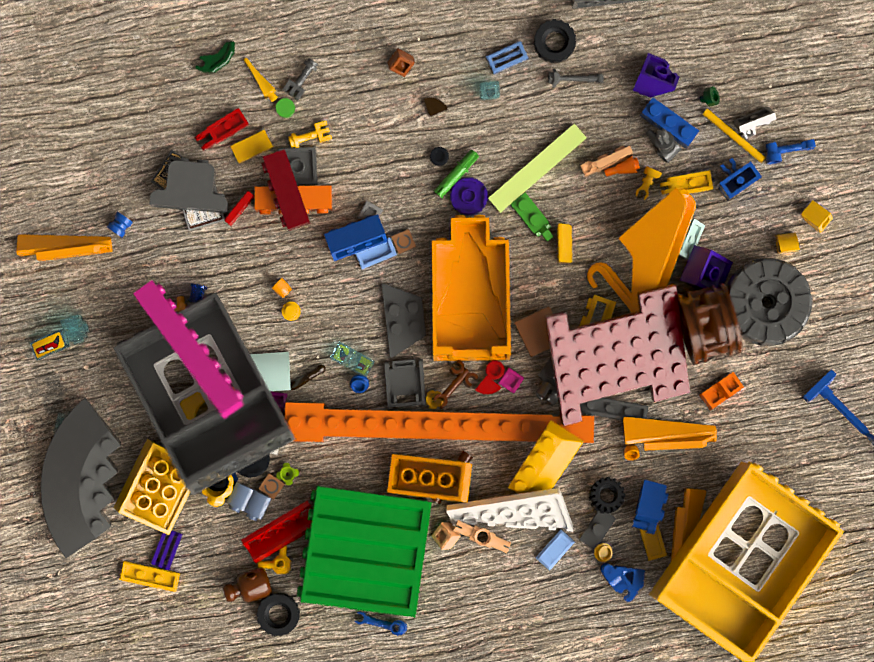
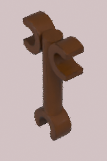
[432,360,479,409]

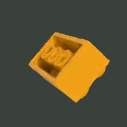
[387,454,472,502]

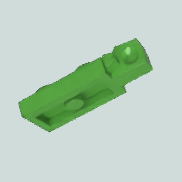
[510,192,554,242]

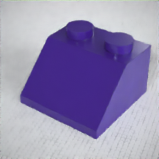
[680,245,733,290]

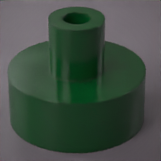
[700,86,720,107]

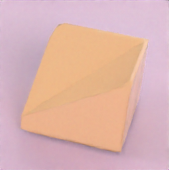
[431,522,461,550]

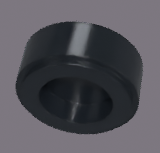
[430,147,449,167]

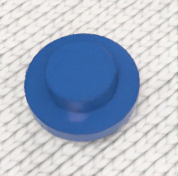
[350,375,369,393]

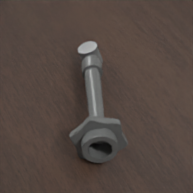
[548,68,604,88]

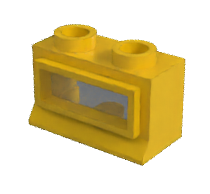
[580,295,616,326]

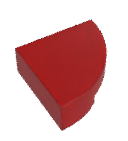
[475,376,502,394]

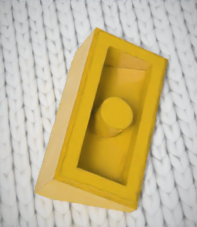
[557,223,572,263]

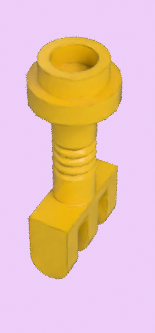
[288,121,332,148]

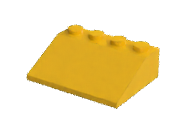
[113,439,190,535]

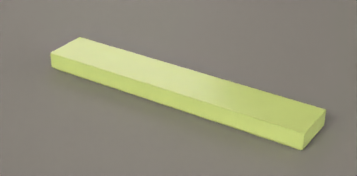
[488,124,587,213]

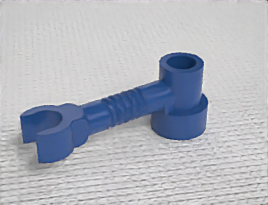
[765,139,816,164]
[355,612,407,636]

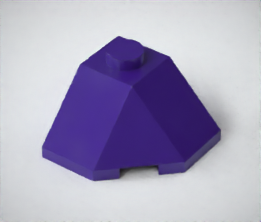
[633,53,680,98]

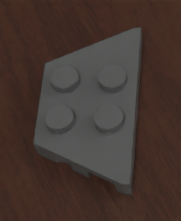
[382,284,426,358]

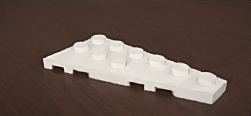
[447,488,573,532]

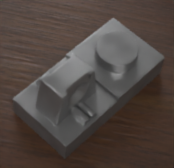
[733,106,776,139]

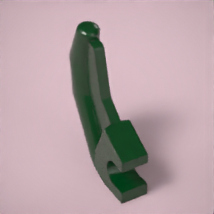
[195,41,235,73]

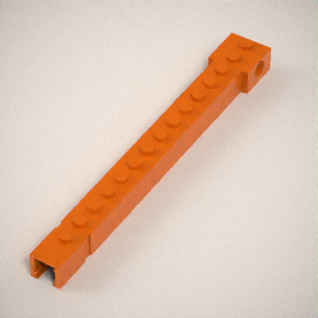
[285,402,594,443]

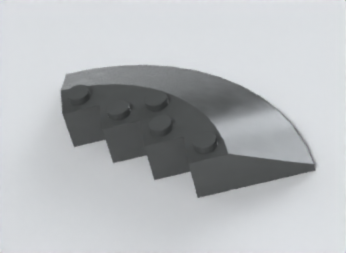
[41,398,121,558]

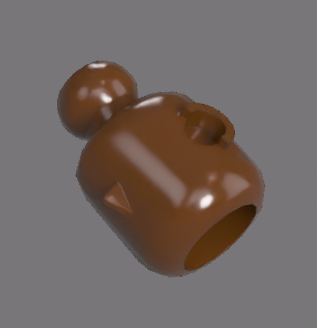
[223,567,272,603]

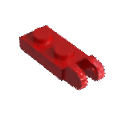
[195,108,249,151]

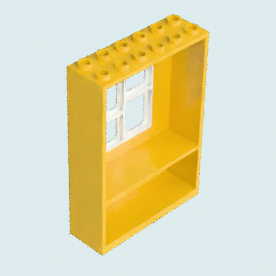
[648,461,844,662]

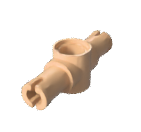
[453,520,511,553]

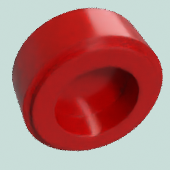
[485,360,505,380]

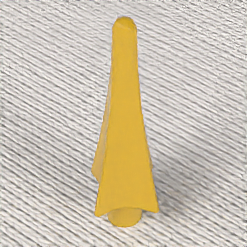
[244,58,278,102]

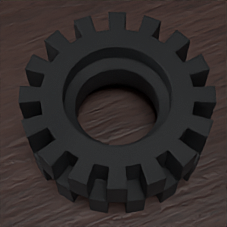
[588,477,625,514]

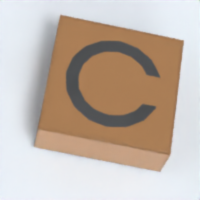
[391,229,416,254]
[258,473,285,500]

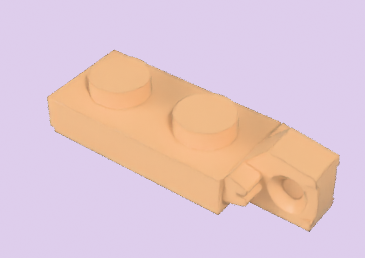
[581,146,633,177]

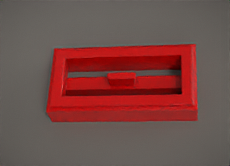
[224,191,255,226]

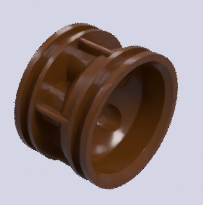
[677,282,742,365]

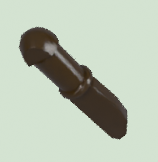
[290,365,326,391]

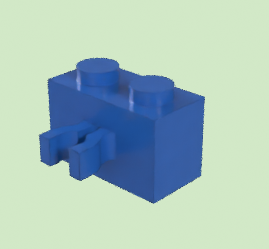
[717,158,762,201]

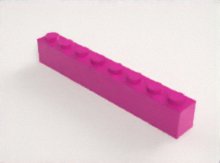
[133,280,243,419]

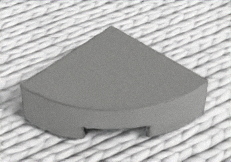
[357,201,383,220]

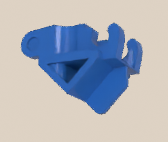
[600,563,645,602]

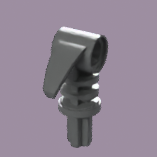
[646,129,682,163]

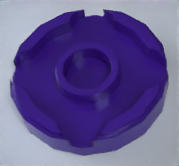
[450,177,488,216]

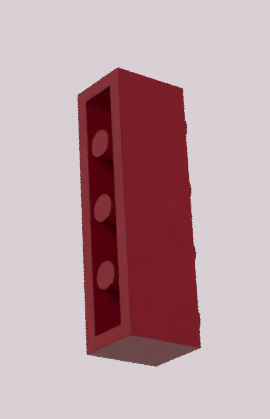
[261,149,311,231]

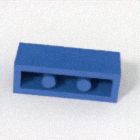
[640,98,699,149]
[324,214,388,261]

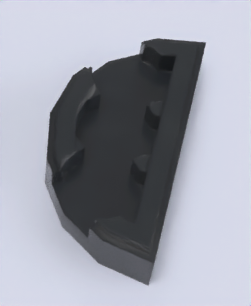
[237,454,270,478]

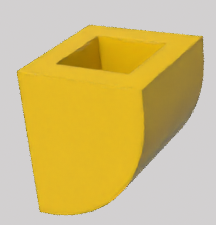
[801,200,832,233]
[775,232,800,254]

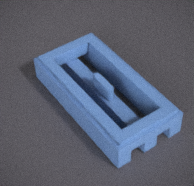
[486,41,528,74]

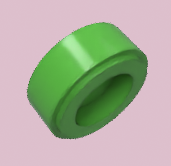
[276,98,295,118]

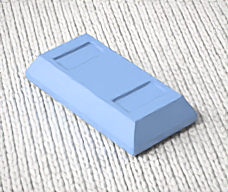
[356,237,397,269]
[535,529,575,571]

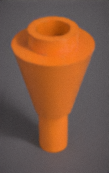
[604,155,640,177]

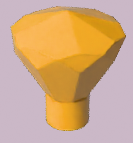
[174,296,187,312]

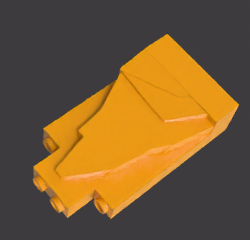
[432,215,511,361]

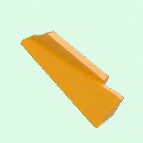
[16,234,113,262]
[623,417,717,451]
[671,488,706,561]

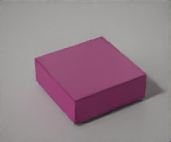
[498,368,524,394]

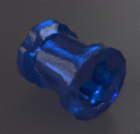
[187,283,208,303]

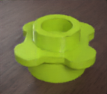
[276,463,299,486]

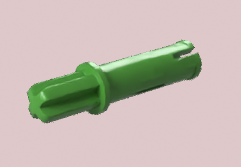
[433,150,479,198]

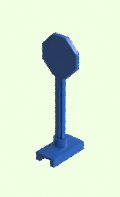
[802,369,874,446]

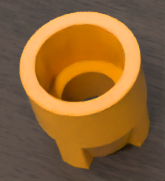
[272,278,292,298]

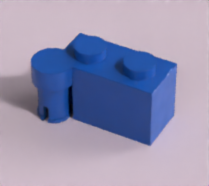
[632,479,669,535]

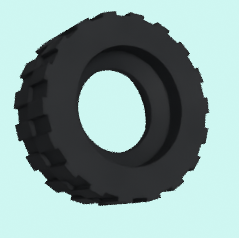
[534,19,576,63]
[257,593,300,636]

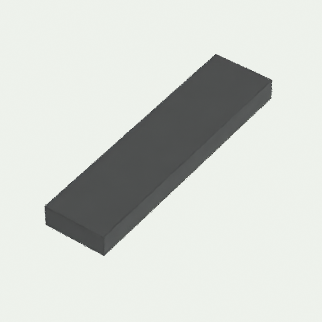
[580,397,649,421]

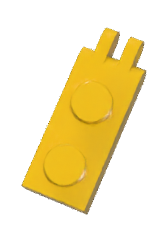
[660,170,713,195]

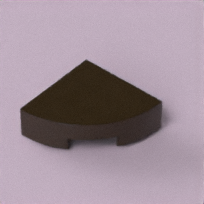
[423,97,448,117]

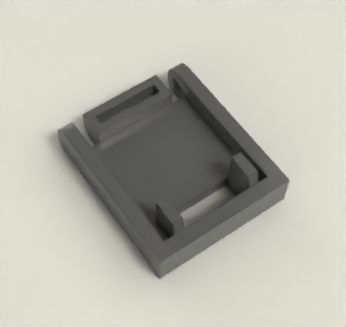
[385,359,426,408]

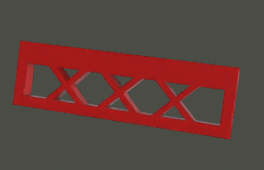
[241,500,313,563]

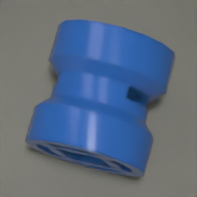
[107,211,133,238]

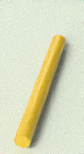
[703,109,766,163]

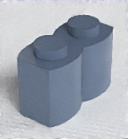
[226,482,272,521]

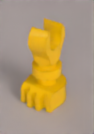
[635,166,662,200]

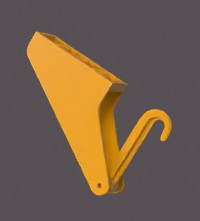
[587,188,696,313]

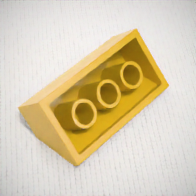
[508,421,583,494]

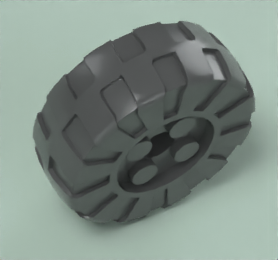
[726,258,812,346]

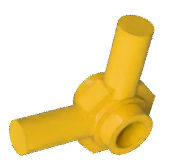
[258,546,292,574]

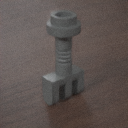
[283,58,318,101]

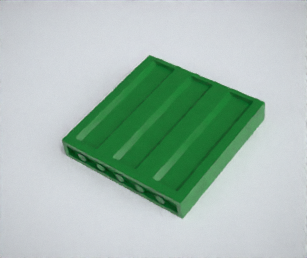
[296,486,432,618]

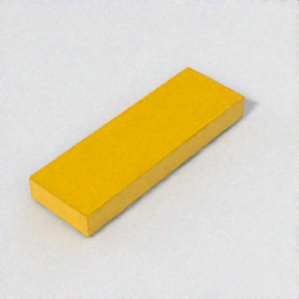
[119,561,180,592]

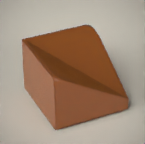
[387,48,415,77]

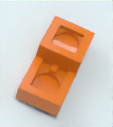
[700,372,744,410]

